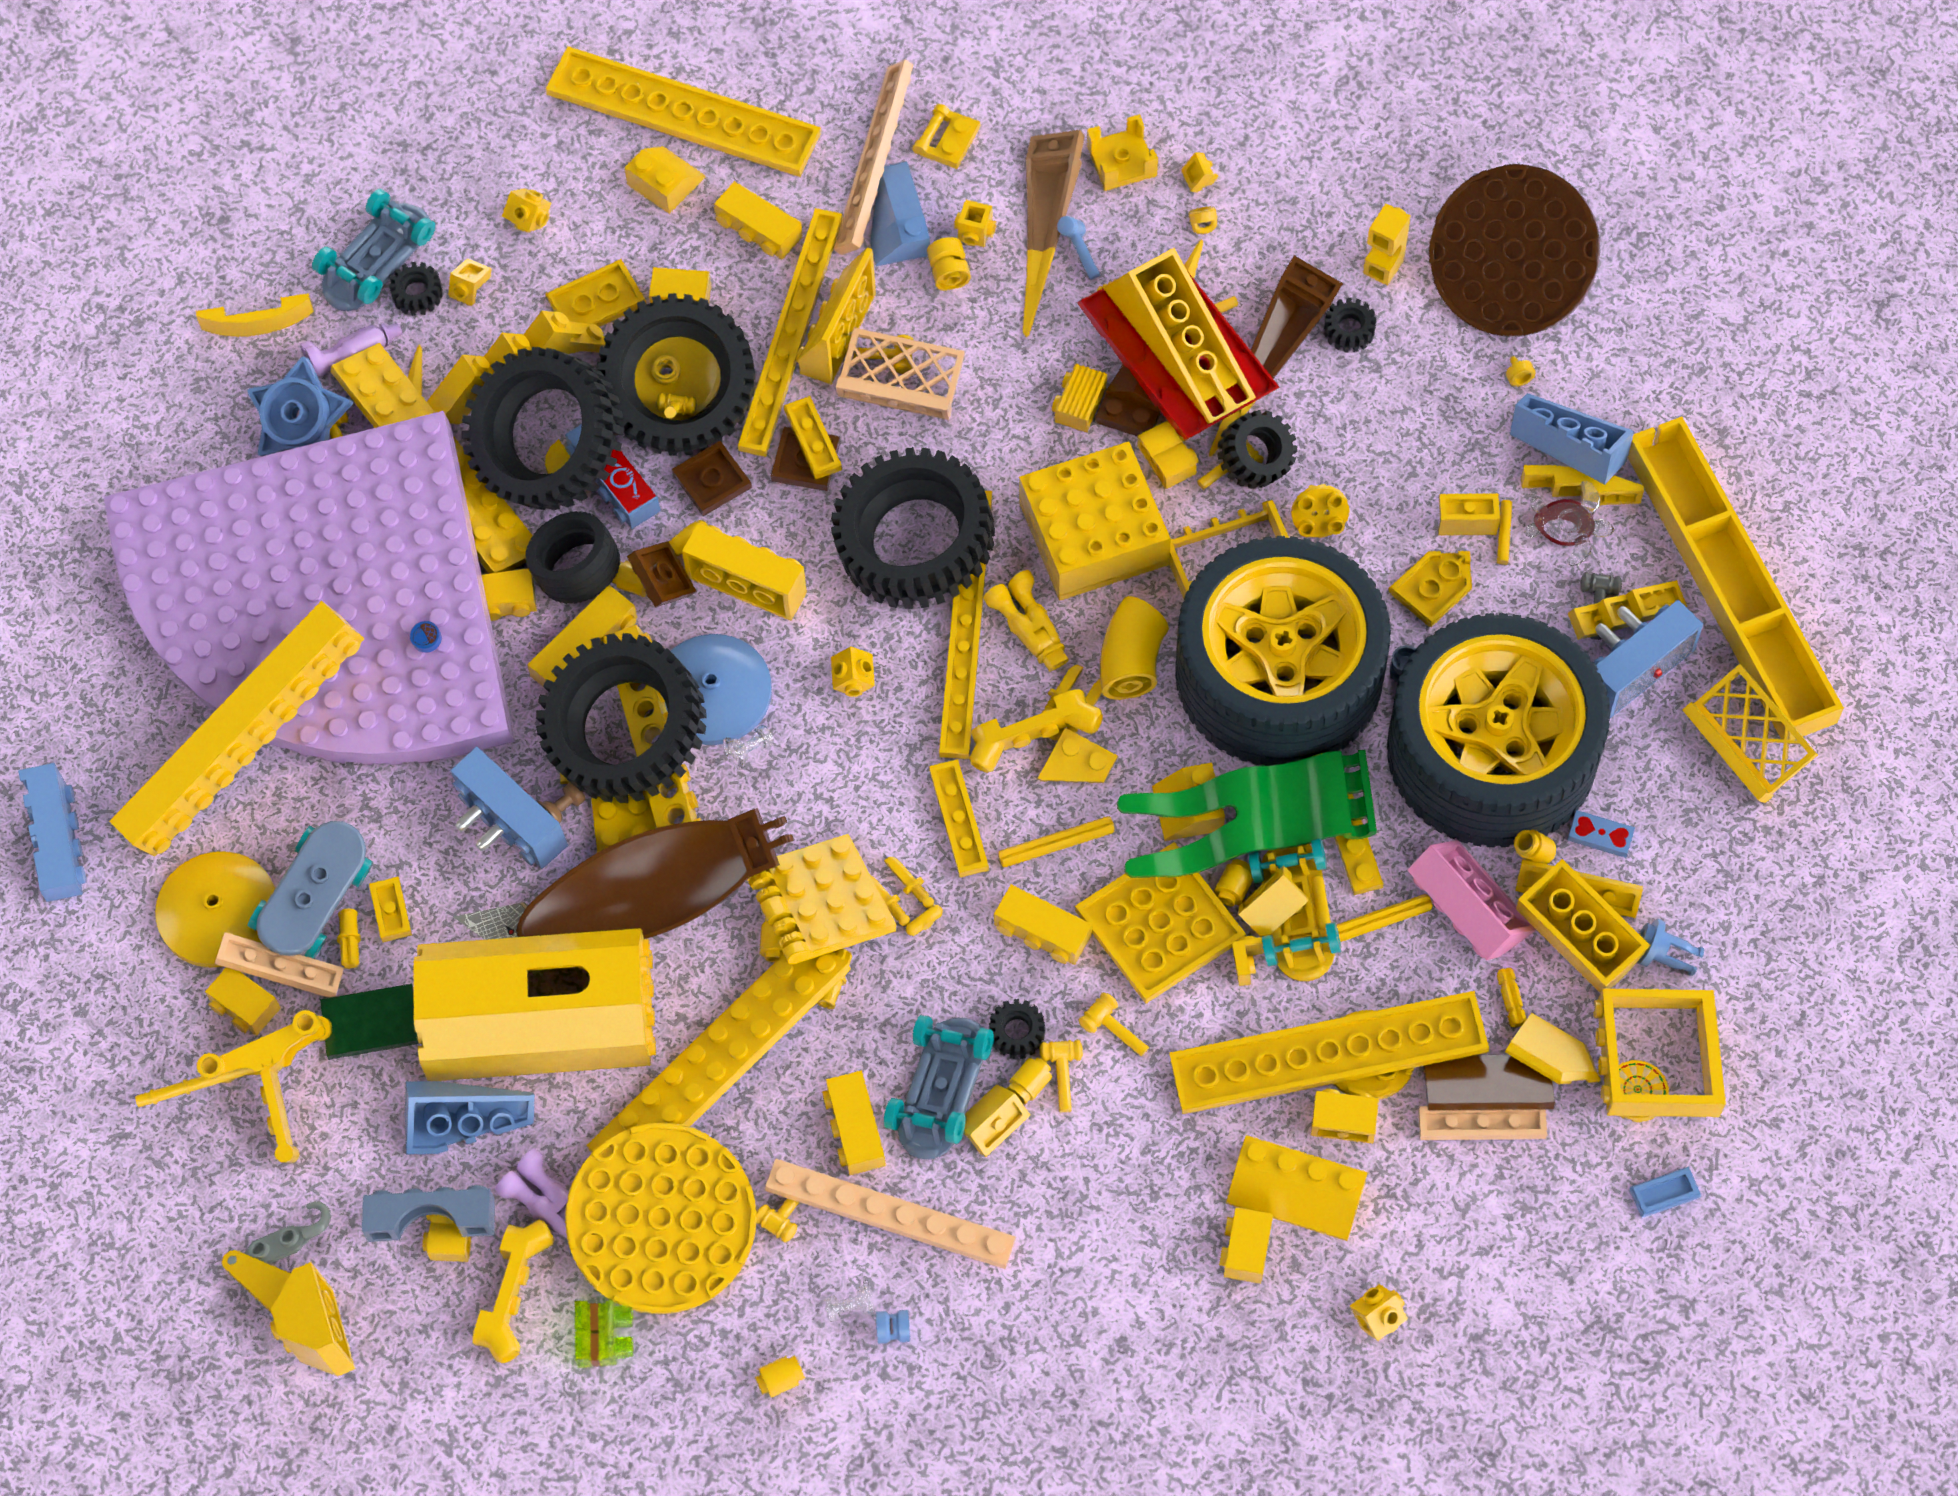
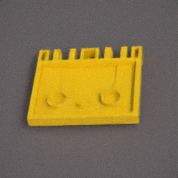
[747,833,896,964]

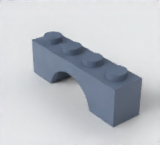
[362,1185,495,1242]

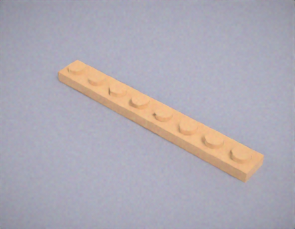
[833,59,913,255]
[765,1158,1016,1269]

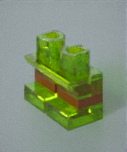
[575,1300,634,1368]

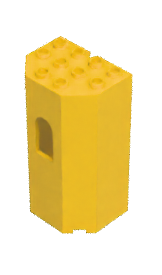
[413,928,656,1081]

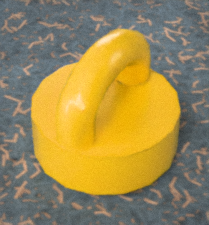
[1188,206,1217,234]
[1505,356,1536,387]

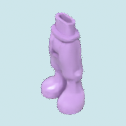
[300,323,403,377]
[495,1148,569,1237]

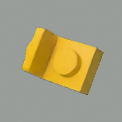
[448,258,492,306]
[1232,936,1264,986]

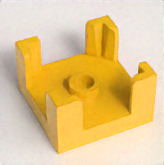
[1087,114,1158,191]

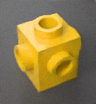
[502,188,552,232]
[954,199,997,247]
[831,646,875,697]
[1350,1284,1408,1341]

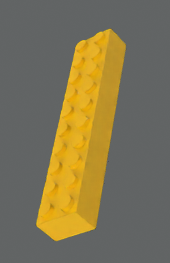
[109,600,365,857]

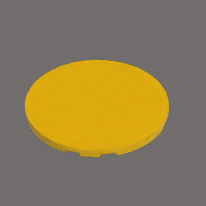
[565,1123,757,1314]

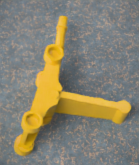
[135,1010,333,1164]

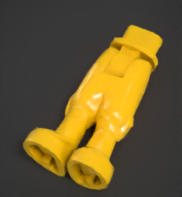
[983,570,1069,672]

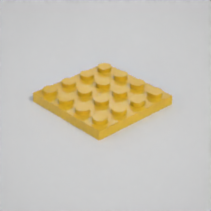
[1075,842,1246,1004]

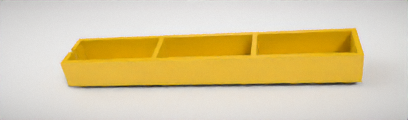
[1628,416,1844,744]

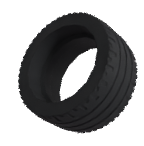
[525,511,620,604]

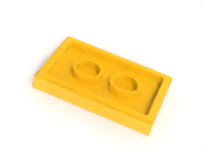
[545,259,647,327]

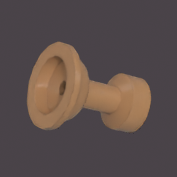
[537,782,586,823]

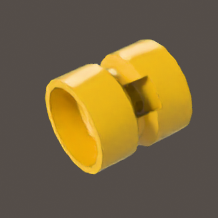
[927,237,971,291]

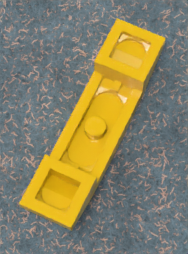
[196,293,314,337]

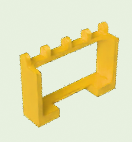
[1169,500,1289,599]

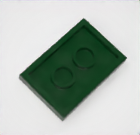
[320,983,419,1060]

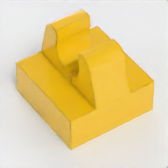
[1181,152,1219,192]

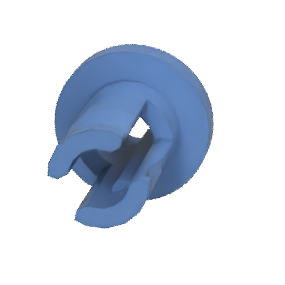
[1637,918,1704,976]

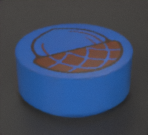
[410,621,442,653]

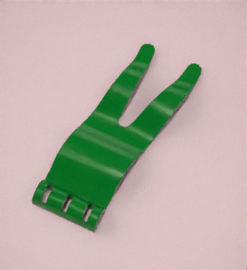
[1117,750,1377,878]

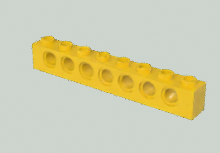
[603,625,702,828]

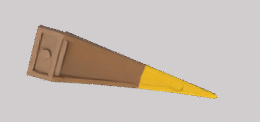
[1022,130,1085,337]

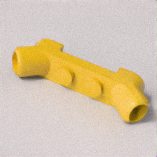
[969,689,1103,773]
[473,1219,554,1363]

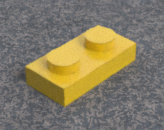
[369,876,412,943]

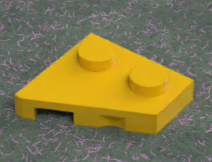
[1038,728,1118,783]

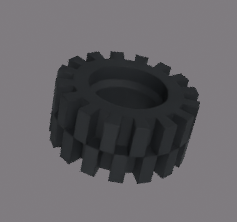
[389,261,443,316]
[1324,298,1377,353]
[989,999,1045,1059]

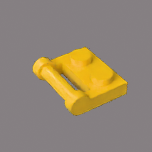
[912,104,980,169]

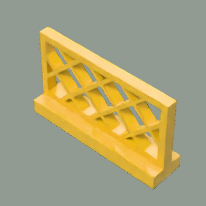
[1682,664,1818,803]

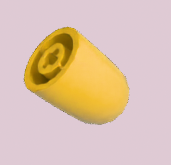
[1100,596,1169,700]

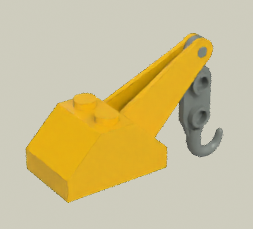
[222,1201,355,1377]

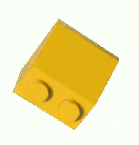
[624,146,706,214]
[1152,762,1225,841]

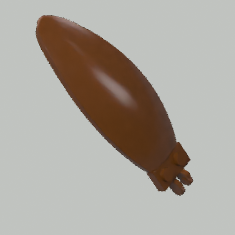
[516,808,794,939]

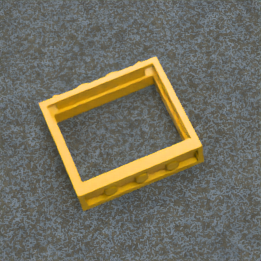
[1593,988,1726,1117]

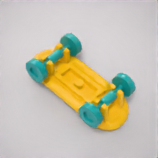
[1248,839,1342,982]

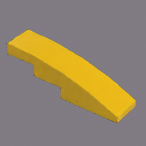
[1521,465,1644,506]
[1567,580,1688,640]

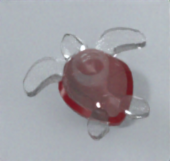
[1525,481,1615,566]

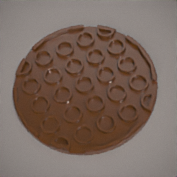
[1429,164,1600,337]

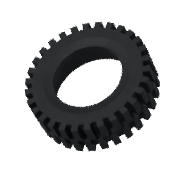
[597,293,756,456]
[461,347,624,510]
[831,447,995,609]
[536,633,707,803]

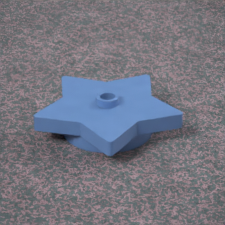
[247,356,353,457]

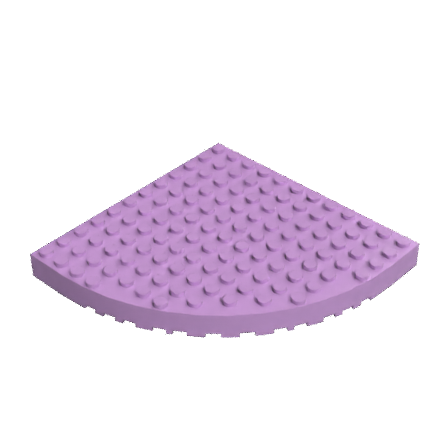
[104,411,515,765]

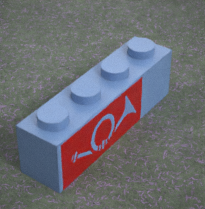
[565,424,661,529]

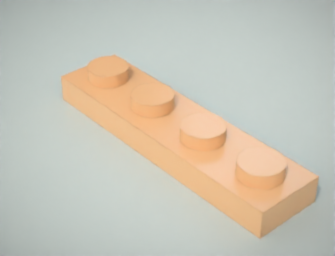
[215,933,344,998]
[1418,1106,1547,1140]

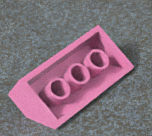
[1408,840,1536,960]

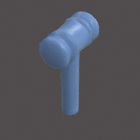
[1057,216,1100,280]

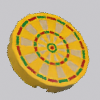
[1619,1060,1669,1122]

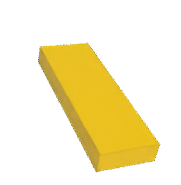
[783,396,842,480]

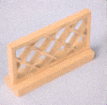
[836,328,965,420]

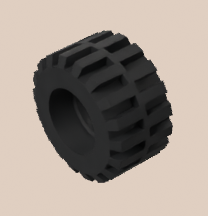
[1217,410,1297,489]

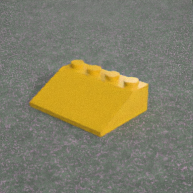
[796,247,876,385]

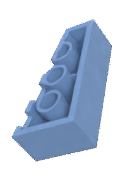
[1510,393,1634,485]
[18,763,86,902]

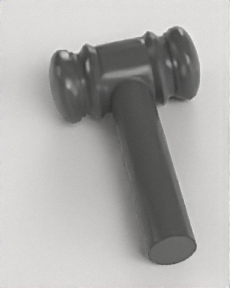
[1580,572,1622,640]

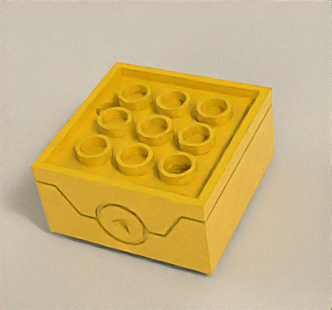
[1019,441,1171,601]

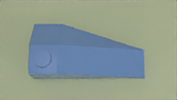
[870,162,930,267]
[405,1081,535,1154]

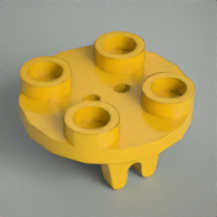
[1291,484,1350,538]

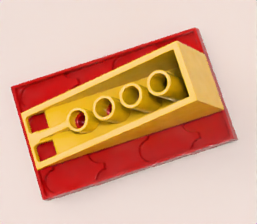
[1077,248,1280,441]

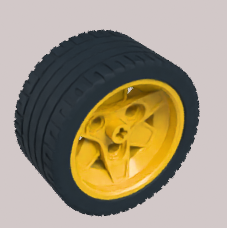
[1175,536,1391,766]
[1387,613,1610,848]

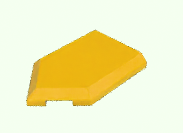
[1388,551,1472,627]
[1505,1012,1601,1084]

